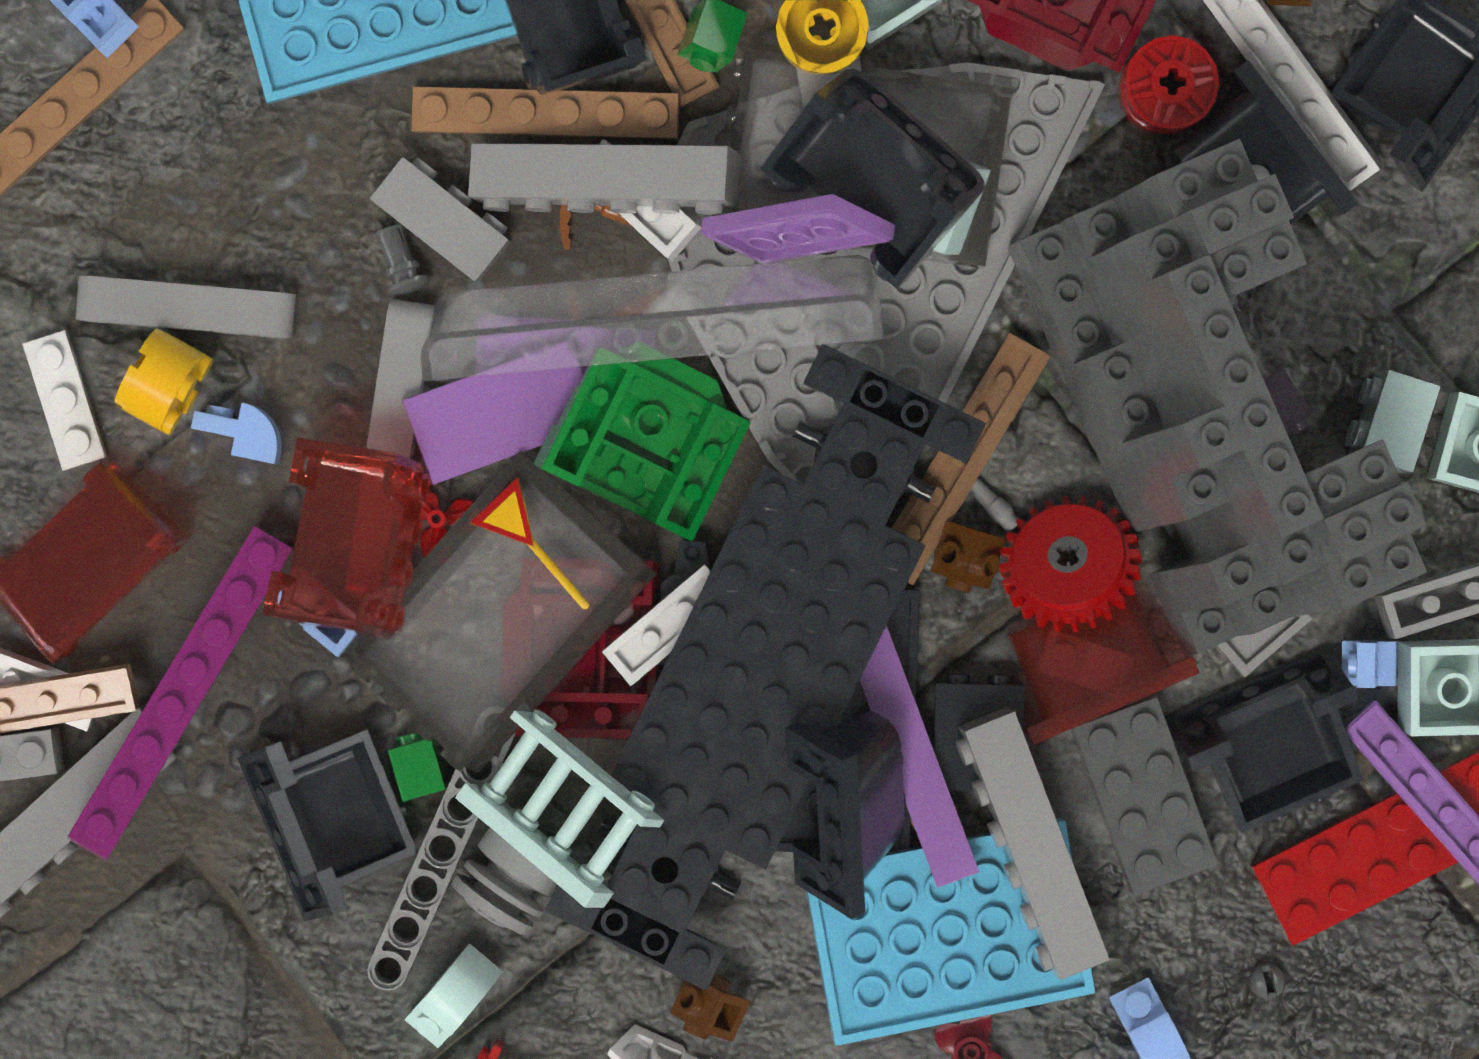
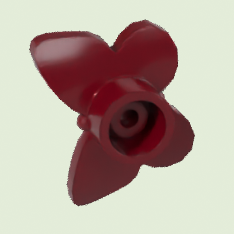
[935,1014,1004,1059]

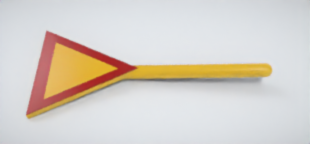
[470,477,589,609]

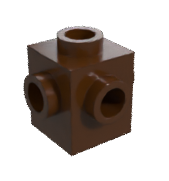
[930,521,1005,593]
[670,974,751,1042]

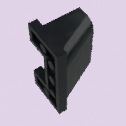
[1331,0,1479,192]
[1167,60,1358,225]
[1164,646,1363,833]
[785,710,905,919]
[237,730,418,922]

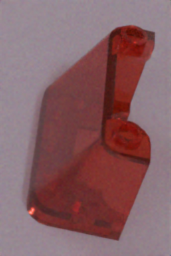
[0,462,190,665]

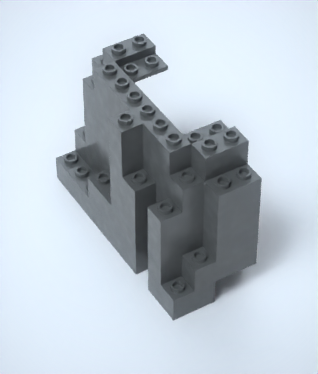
[1007,139,1427,655]

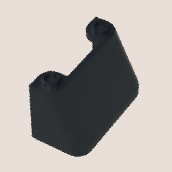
[505,0,647,95]
[760,69,985,289]

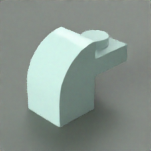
[405,943,503,1048]

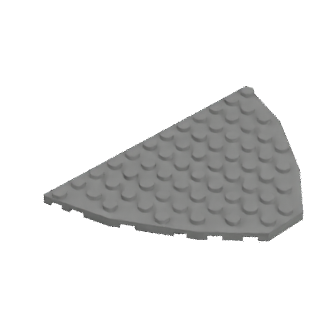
[668,63,1105,485]

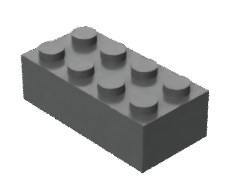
[1069,694,1218,896]

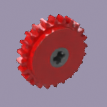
[999,496,1142,632]

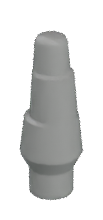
[971,478,1018,533]

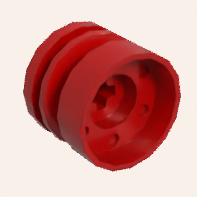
[1118,35,1219,137]

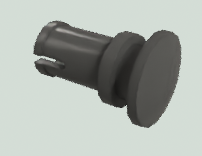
[375,224,430,296]

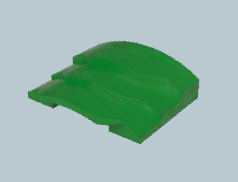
[533,342,751,541]

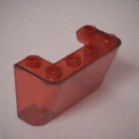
[262,438,430,640]

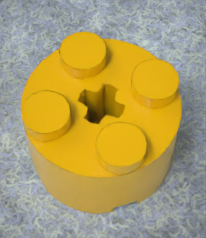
[776,0,869,76]
[115,328,214,436]

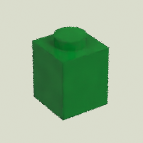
[677,0,748,73]
[388,731,448,802]

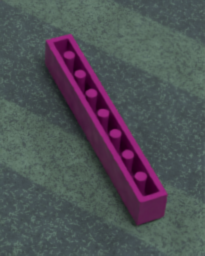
[67,526,293,862]

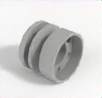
[451,828,557,936]

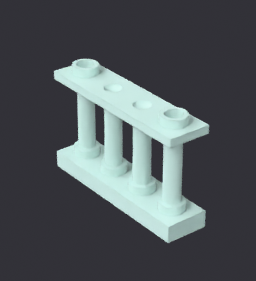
[455,710,664,908]

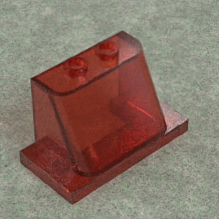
[1006,594,1200,745]

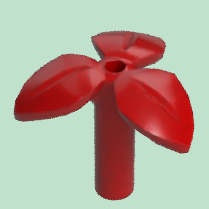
[407,487,482,562]

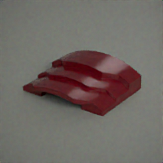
[967,0,1156,73]
[500,559,661,741]

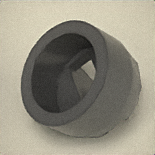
[1248,962,1286,999]

